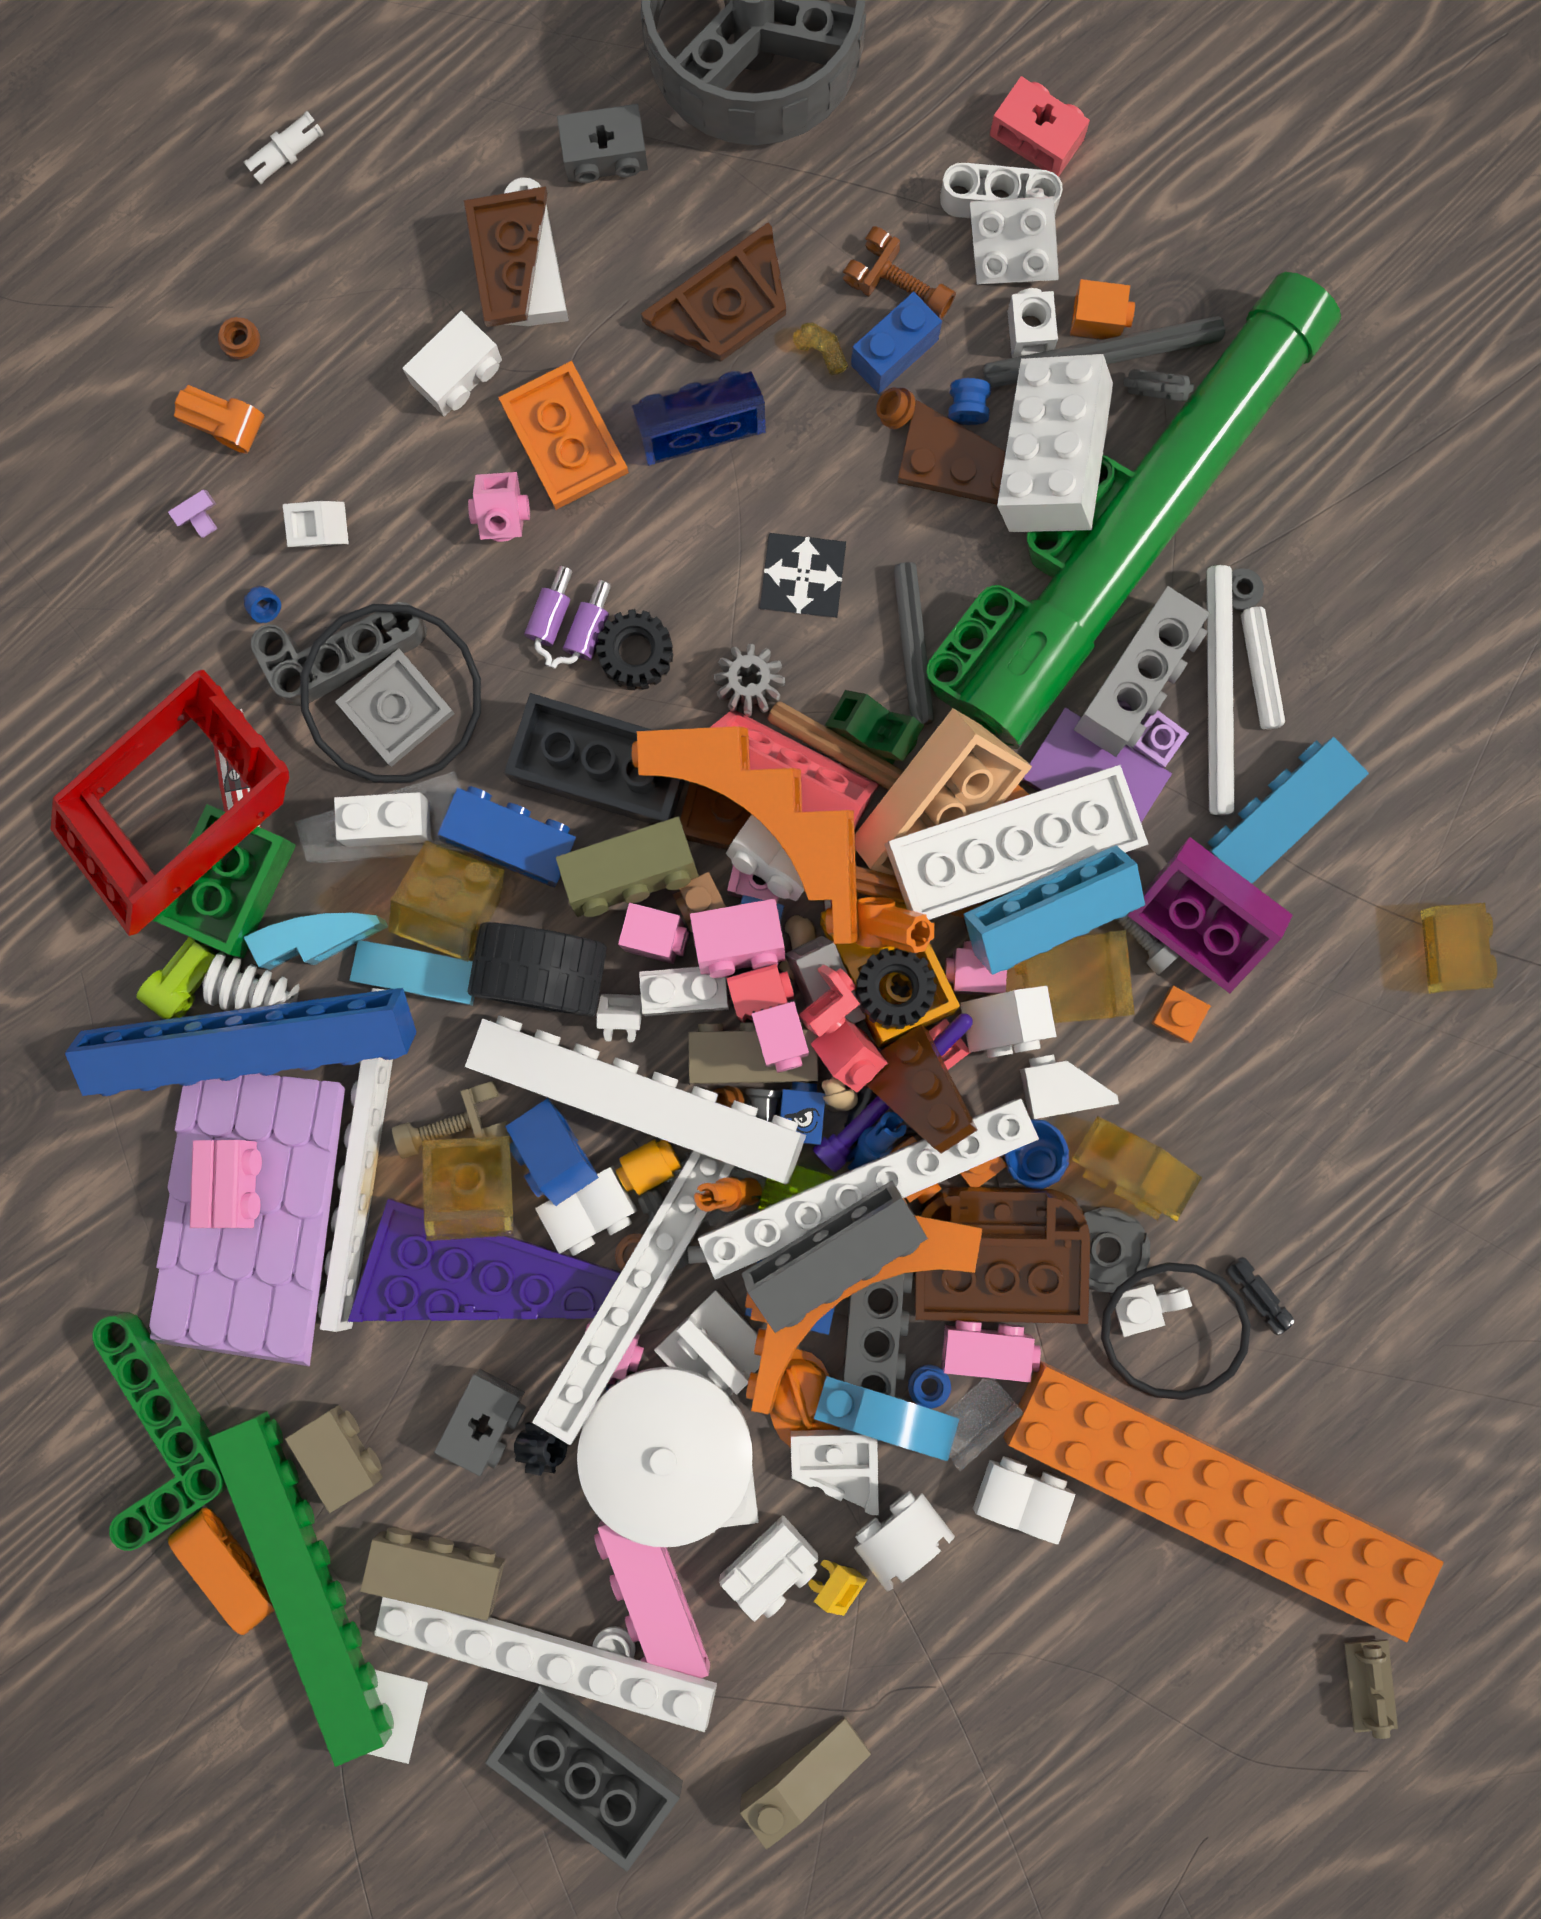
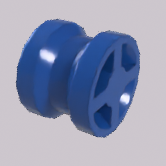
[948,378,991,425]

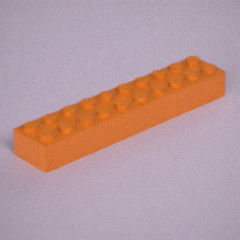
[1003,1360,1444,1643]

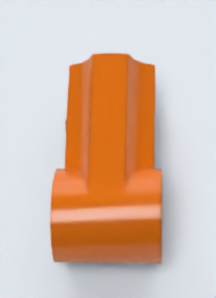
[174,385,265,454]
[856,897,934,953]

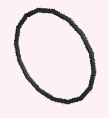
[300,604,481,783]

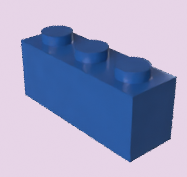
[438,786,576,888]

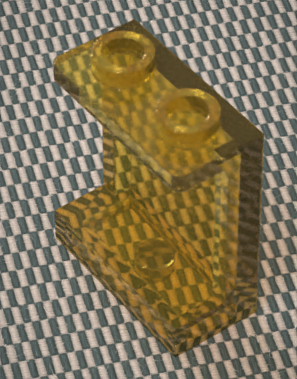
[1014,930,1135,1024]

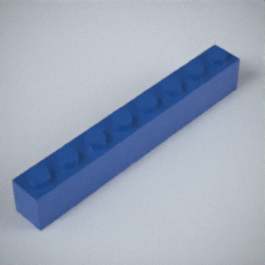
[65,988,417,1096]

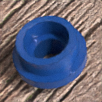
[908,1365,951,1409]

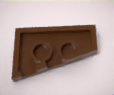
[897,400,1006,505]

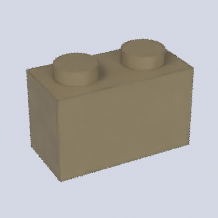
[285,1405,383,1514]

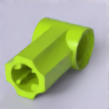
[136,937,217,1020]

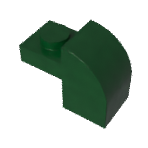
[825,690,924,765]

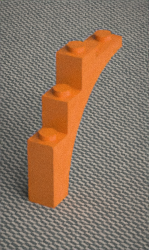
[745,1215,982,1414]

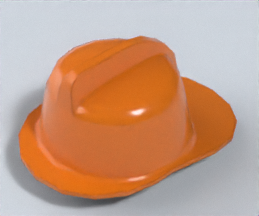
[770,1349,839,1447]

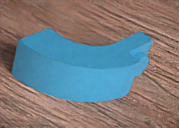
[814,1376,960,1461]

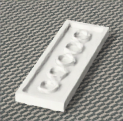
[885,765,1149,920]

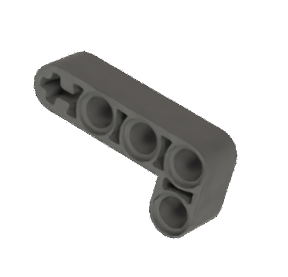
[251,602,427,706]

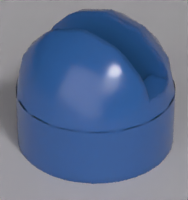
[244,586,281,623]

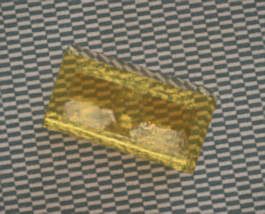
[1421,903,1497,994]

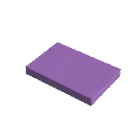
[1021,708,1172,823]

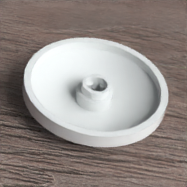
[577,1367,753,1547]

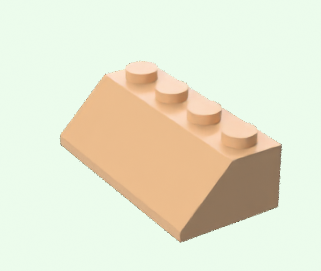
[855,708,1032,875]

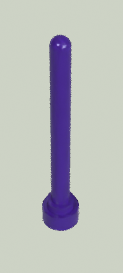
[812,1013,973,1173]

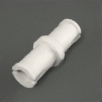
[243,111,324,184]

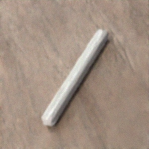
[1206,565,1234,815]

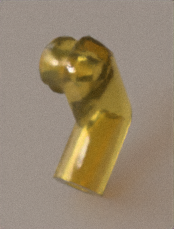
[793,322,848,375]

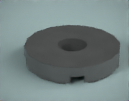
[1084,1207,1150,1292]

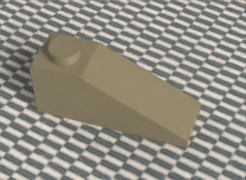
[740,1716,871,1850]

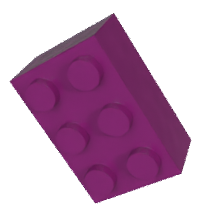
[1128,837,1293,994]

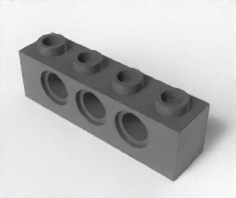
[839,1272,913,1431]

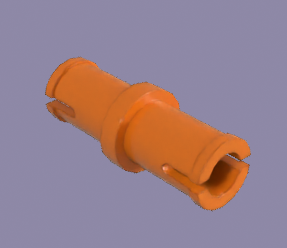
[694,1177,762,1212]

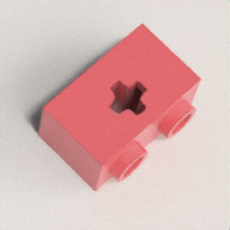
[990,76,1090,177]

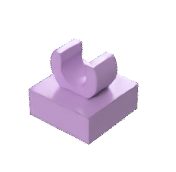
[168,489,218,538]

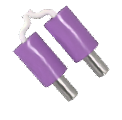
[524,566,611,669]

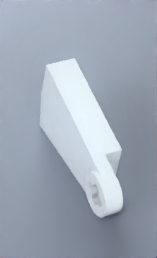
[504,178,569,326]

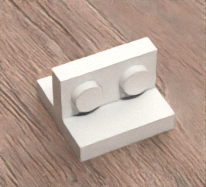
[654,1289,761,1396]

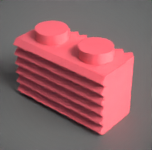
[726,964,794,1023]

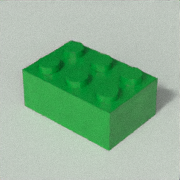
[153,804,296,959]

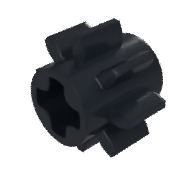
[514,1422,567,1476]

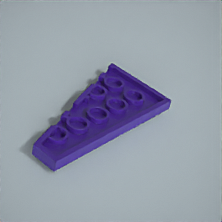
[347,1198,621,1322]

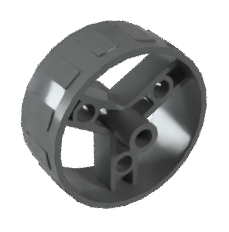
[641,0,866,145]

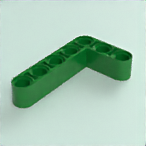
[92,1312,228,1551]

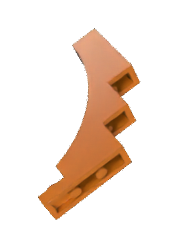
[632,726,858,944]

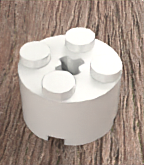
[854,1490,955,1592]

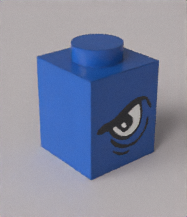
[780,1082,825,1145]

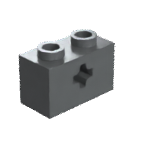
[557,103,648,183]
[434,1369,526,1476]

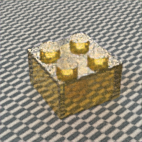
[388,841,505,962]
[422,1136,514,1241]

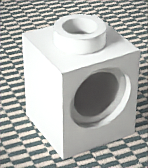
[1007,288,1058,358]
[283,501,349,547]

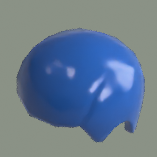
[1004,1119,1069,1189]

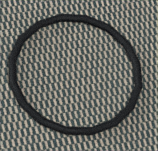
[1101,1262,1251,1400]

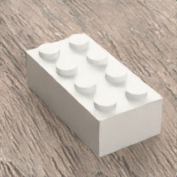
[997,354,1113,532]

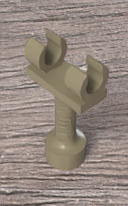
[392,1081,511,1159]

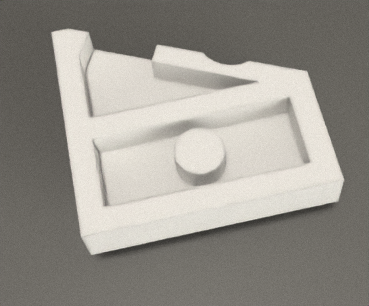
[791,1430,879,1515]

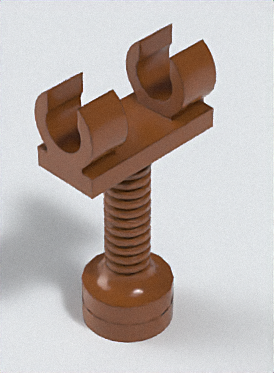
[843,226,956,320]

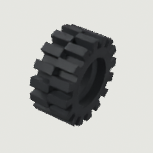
[596,609,673,690]
[855,948,937,1030]

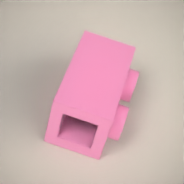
[941,1320,1041,1382]

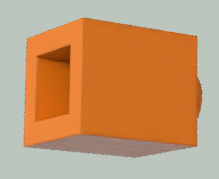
[1070,279,1135,340]

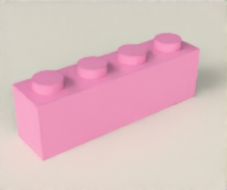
[594,1520,710,1678]

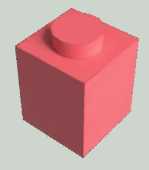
[811,1019,887,1092]

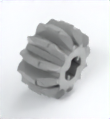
[714,644,785,716]

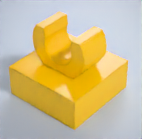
[808,1560,868,1616]

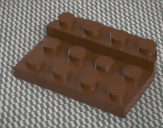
[915,1187,1090,1324]

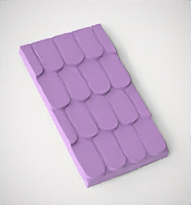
[149,1073,345,1366]

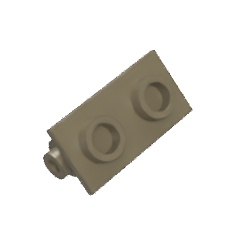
[1344,1639,1398,1739]

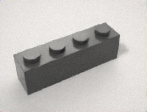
[741,1180,928,1333]

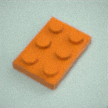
[498,361,629,510]

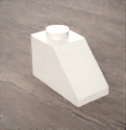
[1020,1055,1119,1119]

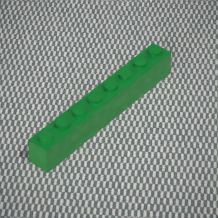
[208,1411,394,1767]

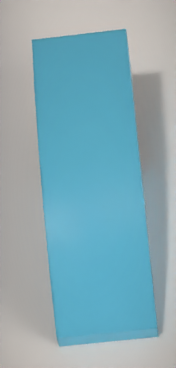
[244,913,388,970]
[349,940,474,1006]

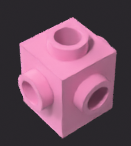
[468,472,530,542]

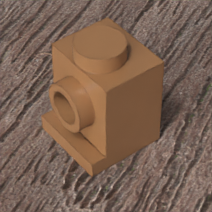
[673,872,726,933]

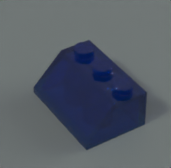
[632,371,766,466]

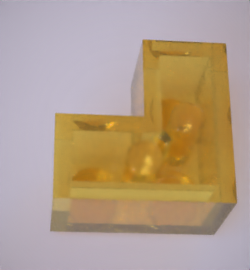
[1072,1116,1202,1222]

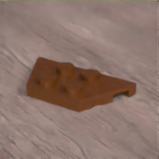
[641,222,786,362]

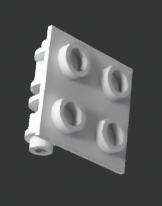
[970,188,1059,284]

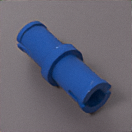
[847,1112,907,1171]

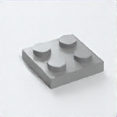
[335,648,455,767]

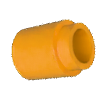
[616,1139,682,1195]

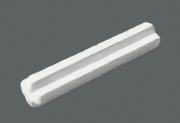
[1241,607,1285,730]

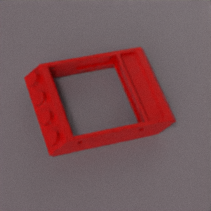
[51,670,289,936]

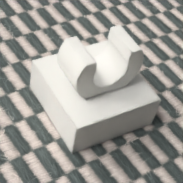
[597,994,642,1042]

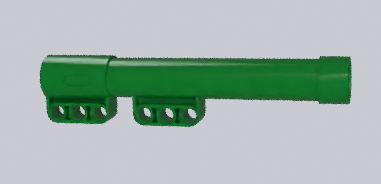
[927,272,1341,749]

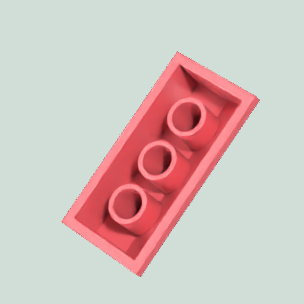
[710,710,879,830]

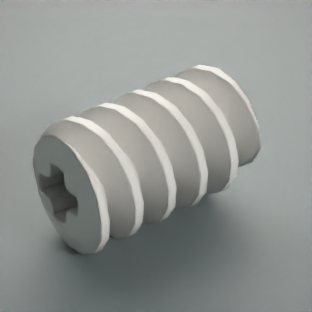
[203,951,300,1011]

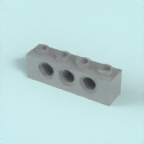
[1073,586,1210,757]

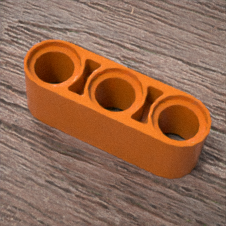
[168,1508,275,1635]

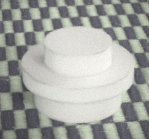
[592,1626,636,1659]

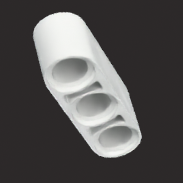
[940,163,1063,218]

